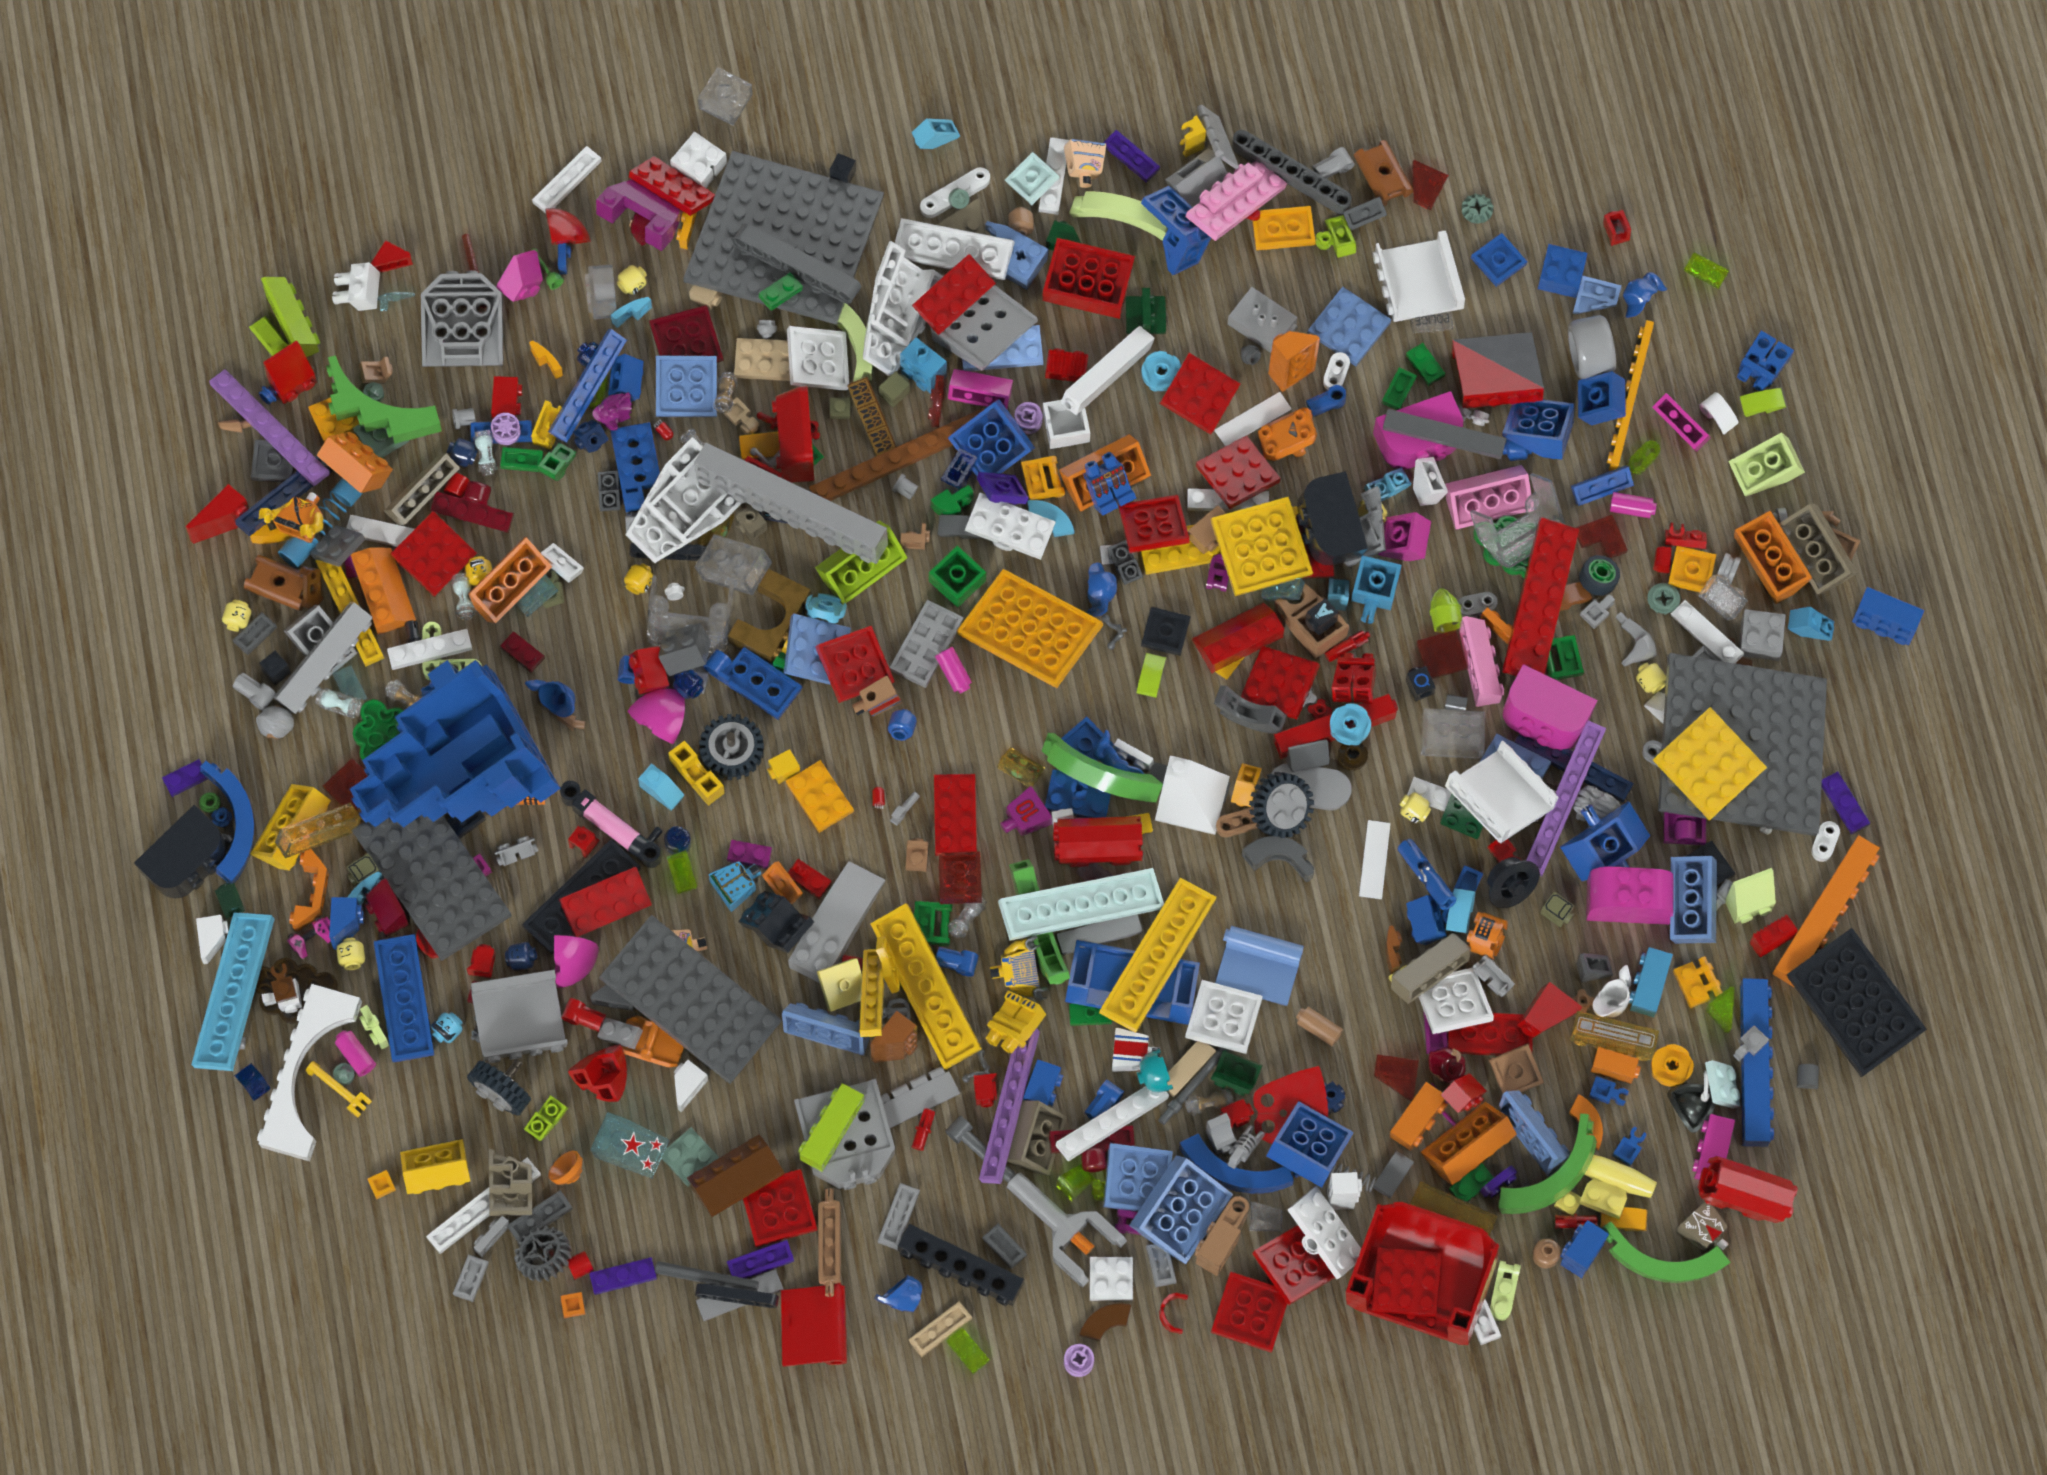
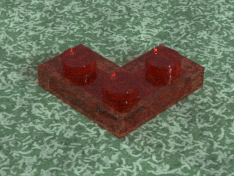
[1576,515,1628,559]

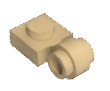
[722,397,760,435]

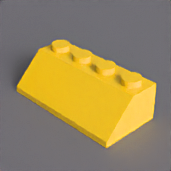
[250,784,331,871]

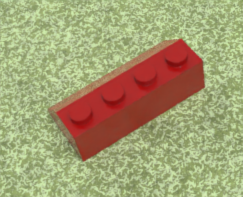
[1192,602,1285,673]

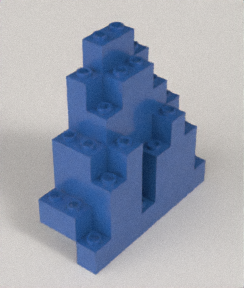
[350,660,561,828]

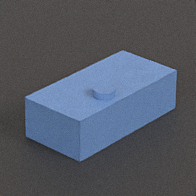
[1670,856,1717,944]

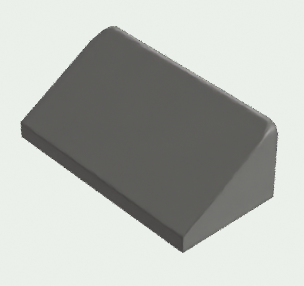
[1286,739,1330,772]

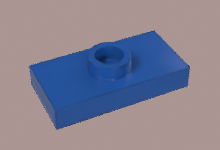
[558,243,571,274]

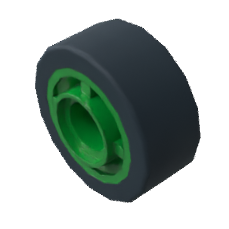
[1579,555,1620,596]

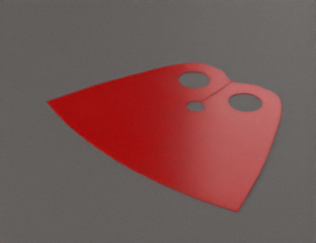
[1253,1066,1328,1144]

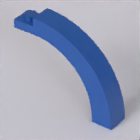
[200,761,254,887]
[1179,1133,1300,1194]

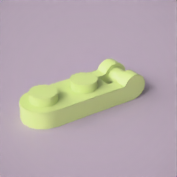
[1490,1260,1521,1321]

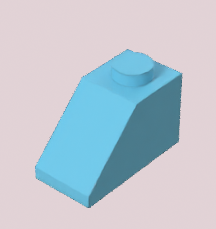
[911,118,960,149]
[638,763,685,811]

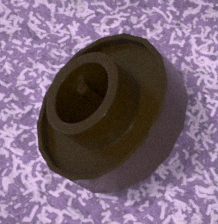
[1337,742,1368,771]

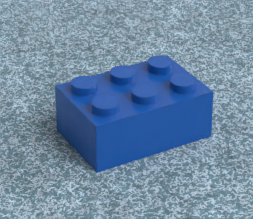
[1852,587,1924,645]

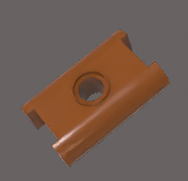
[1353,140,1413,206]
[244,555,314,611]

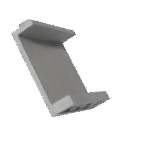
[470,970,568,1063]

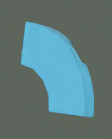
[1027,500,1074,537]

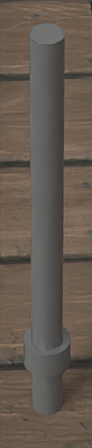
[1158,1047,1229,1125]

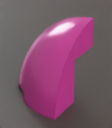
[627,689,685,744]
[554,935,599,988]

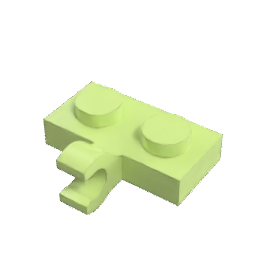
[359,1005,389,1049]

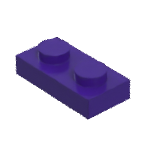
[162,759,208,797]

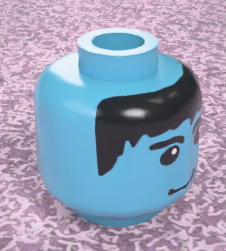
[431,1012,463,1043]

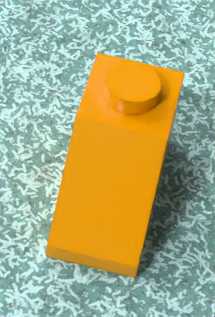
[1231,763,1262,807]

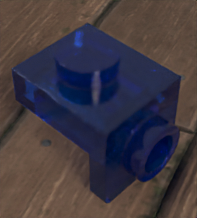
[234,1063,270,1101]

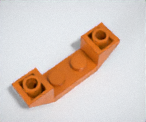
[289,846,329,932]

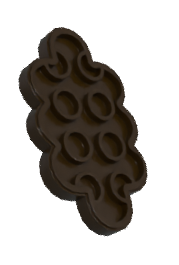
[255,957,338,1024]

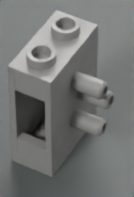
[1165,148,1228,207]
[1228,287,1298,353]

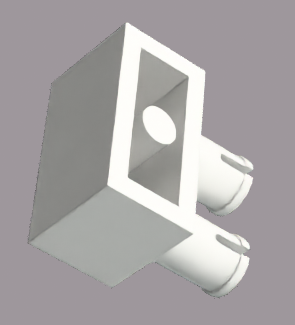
[332,262,380,311]

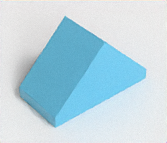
[1327,578,1349,611]

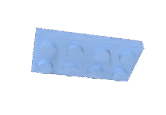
[962,325,1043,371]

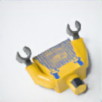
[990,935,1047,1001]

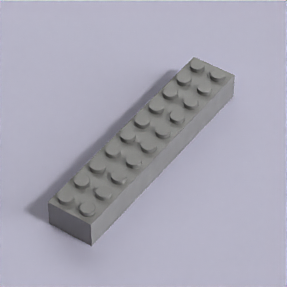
[694,443,888,564]

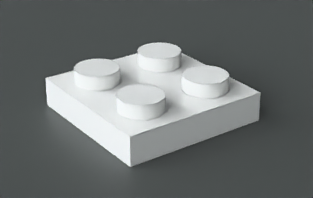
[1090,1257,1133,1301]

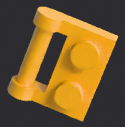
[1021,456,1065,500]

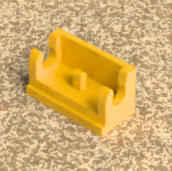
[1180,115,1206,158]
[531,400,562,450]

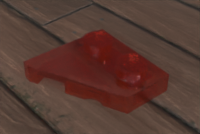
[1412,160,1449,210]
[1374,1054,1419,1101]

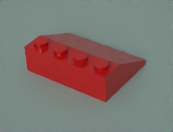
[1042,238,1135,319]

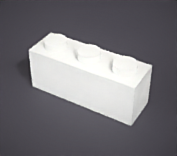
[1327,1172,1362,1210]

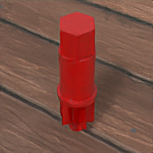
[1324,630,1370,662]

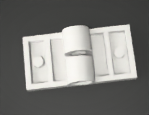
[965,493,1056,560]
[1287,1186,1361,1279]

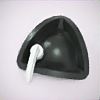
[1667,1071,1716,1133]

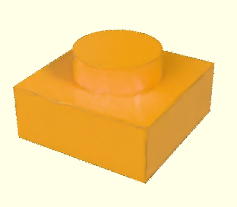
[367,1170,396,1199]

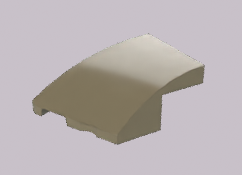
[489,1149,532,1216]

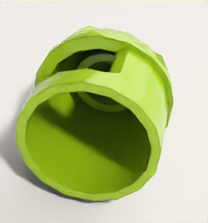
[1429,588,1462,633]

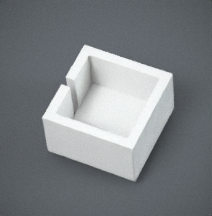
[670,132,727,188]
[1042,400,1090,449]

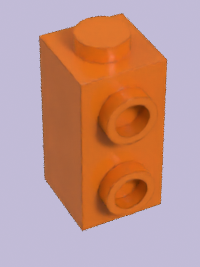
[1591,1047,1641,1084]

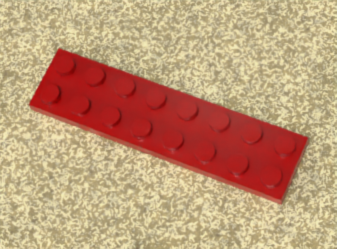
[1502,517,1579,676]

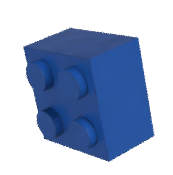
[1538,244,1588,298]
[1578,371,1626,426]
[1560,1220,1609,1279]

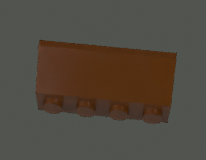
[687,1134,785,1217]

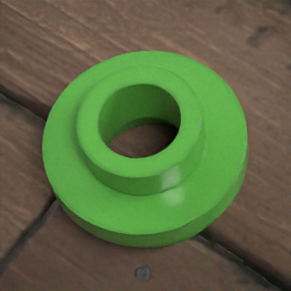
[199,792,220,813]

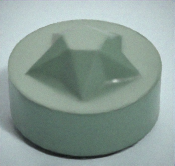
[948,188,969,209]
[363,382,384,402]
[333,1063,355,1086]

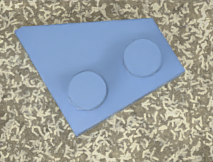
[1573,276,1621,314]

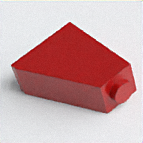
[1517,982,1582,1038]

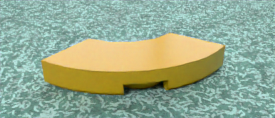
[876,936,900,994]

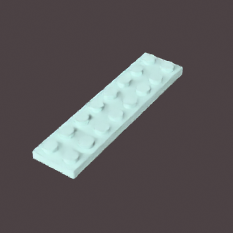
[998,868,1164,940]

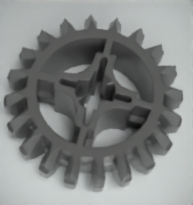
[514,1225,572,1283]

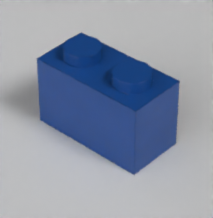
[608,354,644,402]
[1406,895,1447,945]
[1023,1059,1064,1106]

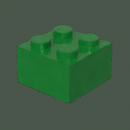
[929,545,986,608]

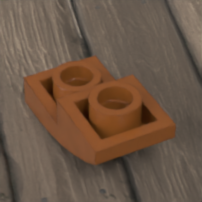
[1560,582,1592,611]
[1386,925,1402,974]

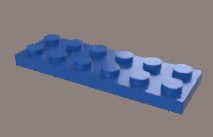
[373,934,434,1063]

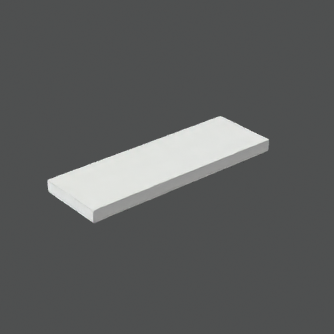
[895,218,1015,280]

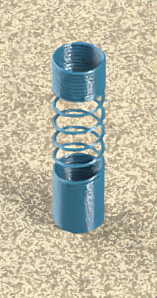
[278,478,363,568]

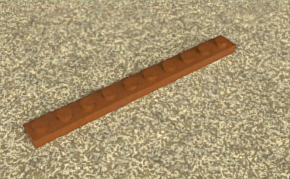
[809,407,987,501]

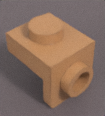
[359,357,393,383]

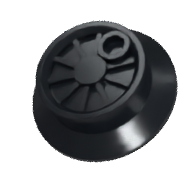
[1487,857,1540,908]

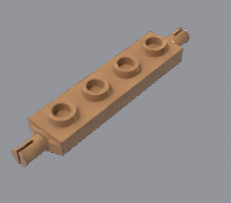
[818,1188,841,1297]

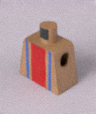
[852,676,902,716]

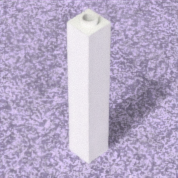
[1061,326,1155,415]

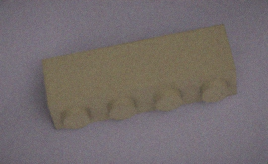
[384,453,460,525]
[1391,933,1471,1004]

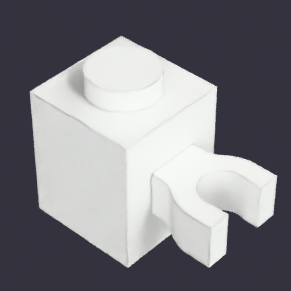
[262,979,302,1013]

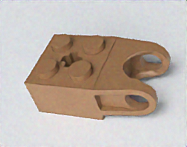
[1275,583,1349,659]
[1195,1196,1249,1276]

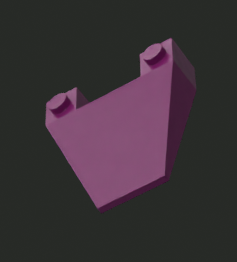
[596,179,683,251]

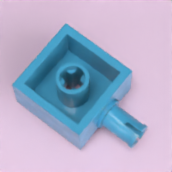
[900,337,947,394]
[1351,556,1402,624]

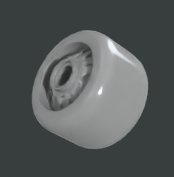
[1568,315,1616,379]

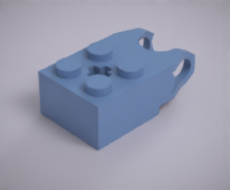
[985,221,1048,290]

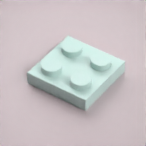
[1005,152,1060,205]
[1705,1060,1740,1109]

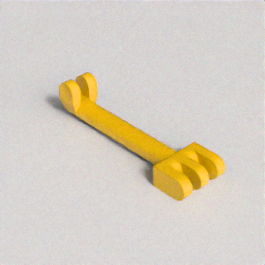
[306,1061,372,1118]

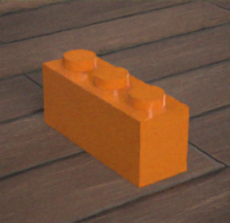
[1390,1082,1448,1151]

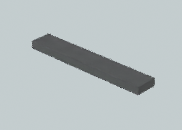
[1383,409,1506,459]

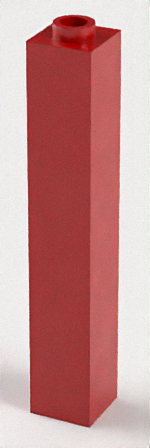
[1273,694,1398,759]

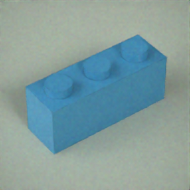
[1629,947,1673,1017]

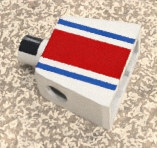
[1112,1028,1160,1072]

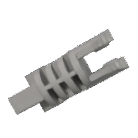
[1228,1125,1265,1169]

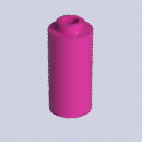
[1610,492,1657,519]
[935,646,972,694]
[335,1030,376,1077]

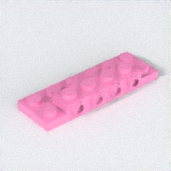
[1185,161,1287,241]

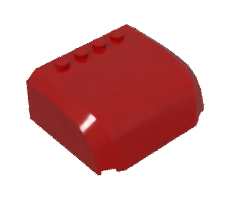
[1345,1202,1500,1345]

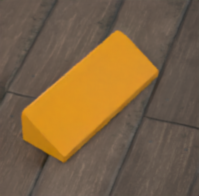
[739,431,780,460]

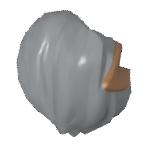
[256,705,294,739]

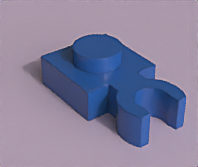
[1589,1076,1629,1106]
[1612,1127,1646,1167]

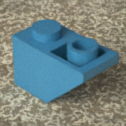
[1788,607,1834,641]

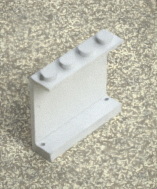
[1373,231,1465,322]
[1445,741,1559,843]

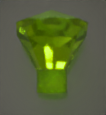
[1092,1179,1105,1201]

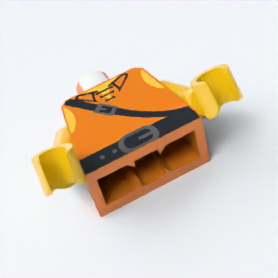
[259,492,323,543]

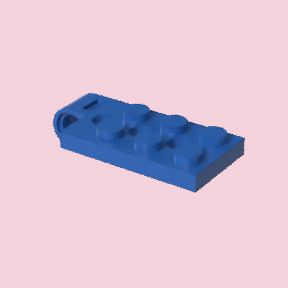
[610,422,660,513]
[703,647,802,720]

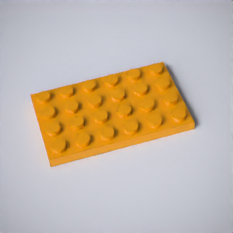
[957,569,1103,688]

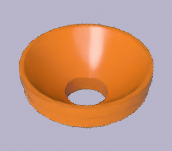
[548,1150,583,1185]

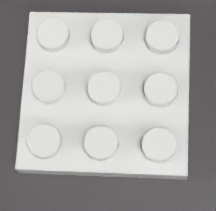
[787,326,849,391]
[1419,968,1494,1034]
[1185,980,1263,1054]

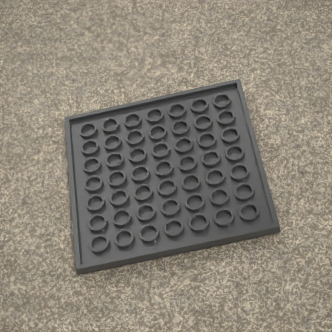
[684,151,884,325]
[1658,653,1827,836]

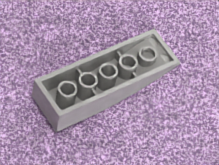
[788,861,885,983]

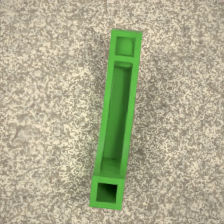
[1042,733,1163,802]
[1498,1113,1597,1214]
[1601,1221,1731,1283]

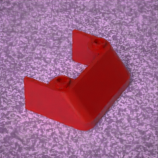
[772,386,814,483]

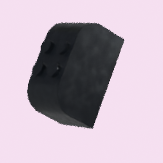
[1296,471,1368,565]
[134,805,227,899]

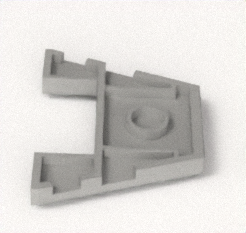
[1344,486,1386,567]

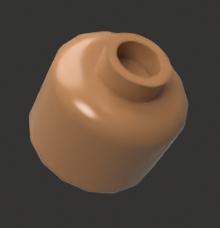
[1008,207,1034,236]
[1532,1238,1561,1269]

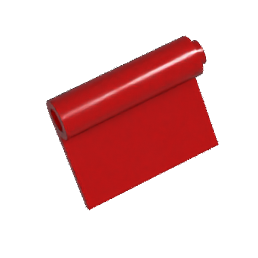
[781,1283,847,1367]

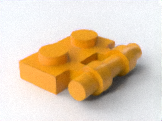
[1673,956,1723,1008]

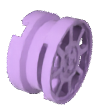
[1014,402,1043,434]
[491,413,521,445]
[1064,1344,1094,1377]

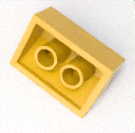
[400,1139,470,1194]

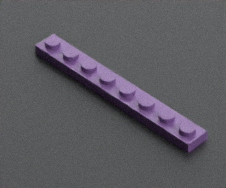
[210,370,329,486]
[1526,721,1606,877]
[979,1028,1040,1184]

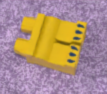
[985,990,1046,1054]

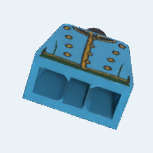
[709,862,761,912]

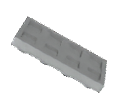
[889,600,964,688]

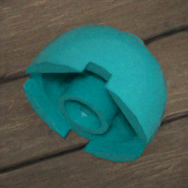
[1136,1049,1173,1093]

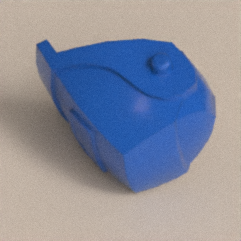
[874,1275,922,1312]

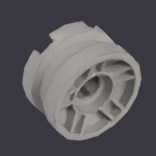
[1716,553,1741,585]

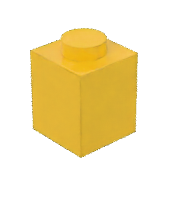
[767,749,800,784]

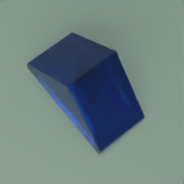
[941,448,977,489]

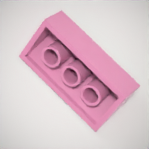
[1445,465,1533,529]
[1459,616,1504,707]

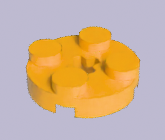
[1651,1044,1694,1087]

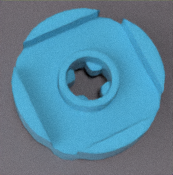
[1141,351,1181,392]
[805,594,847,623]
[1330,703,1371,745]

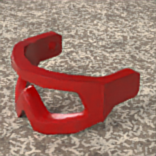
[1159,1292,1188,1334]

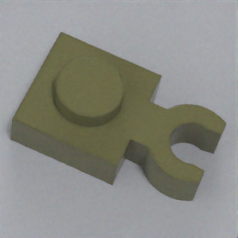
[540,570,564,608]

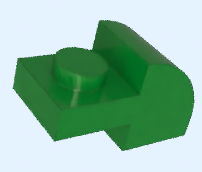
[538,443,576,481]
[931,485,973,515]

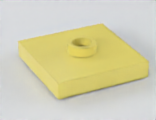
[817,958,862,1012]

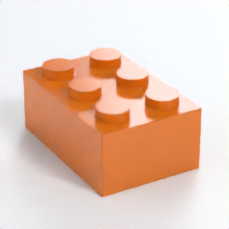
[317,432,393,493]

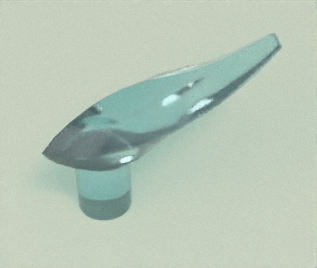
[377,292,415,311]

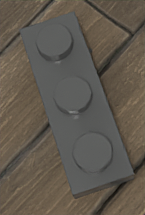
[507,1190,573,1242]

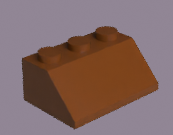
[871,1011,918,1063]

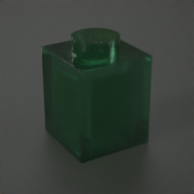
[215,883,246,919]

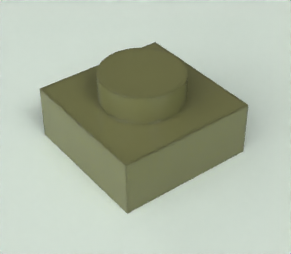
[830,397,850,419]

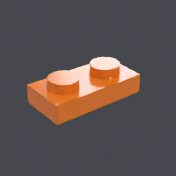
[1480,607,1513,644]
[762,861,803,904]

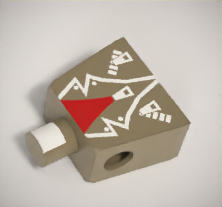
[1677,1202,1730,1252]

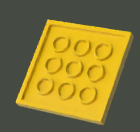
[1210,497,1313,596]
[1653,707,1767,821]

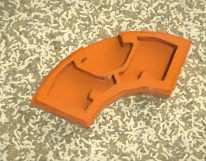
[1569,1094,1603,1151]

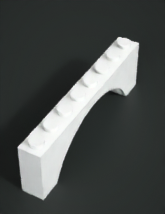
[257,984,362,1161]

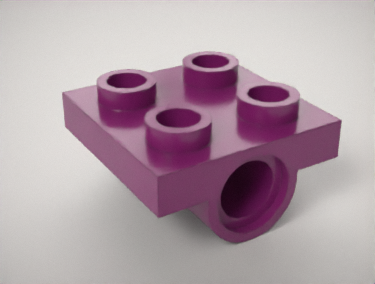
[1663,812,1706,845]

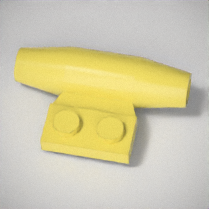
[1579,1155,1657,1219]

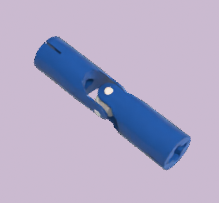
[1398,839,1457,910]

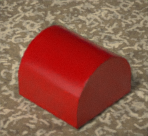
[443,473,470,498]
[1653,547,1672,574]
[567,1251,594,1280]

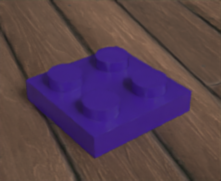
[976,472,1029,505]

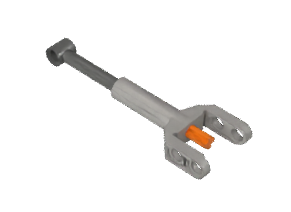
[945,1116,1127,1287]

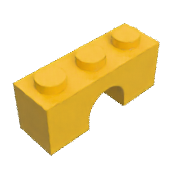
[668,740,725,806]

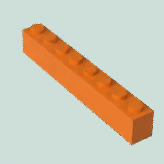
[1773,835,1880,987]

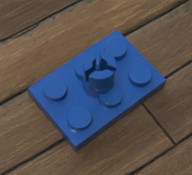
[1045,769,1111,818]

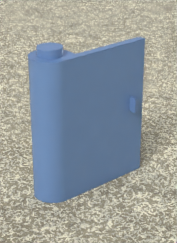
[1215,926,1304,1006]

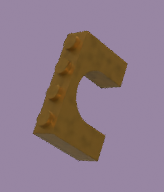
[728,568,811,664]

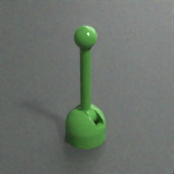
[531,248,564,290]

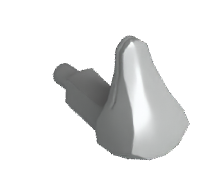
[1616,612,1657,666]

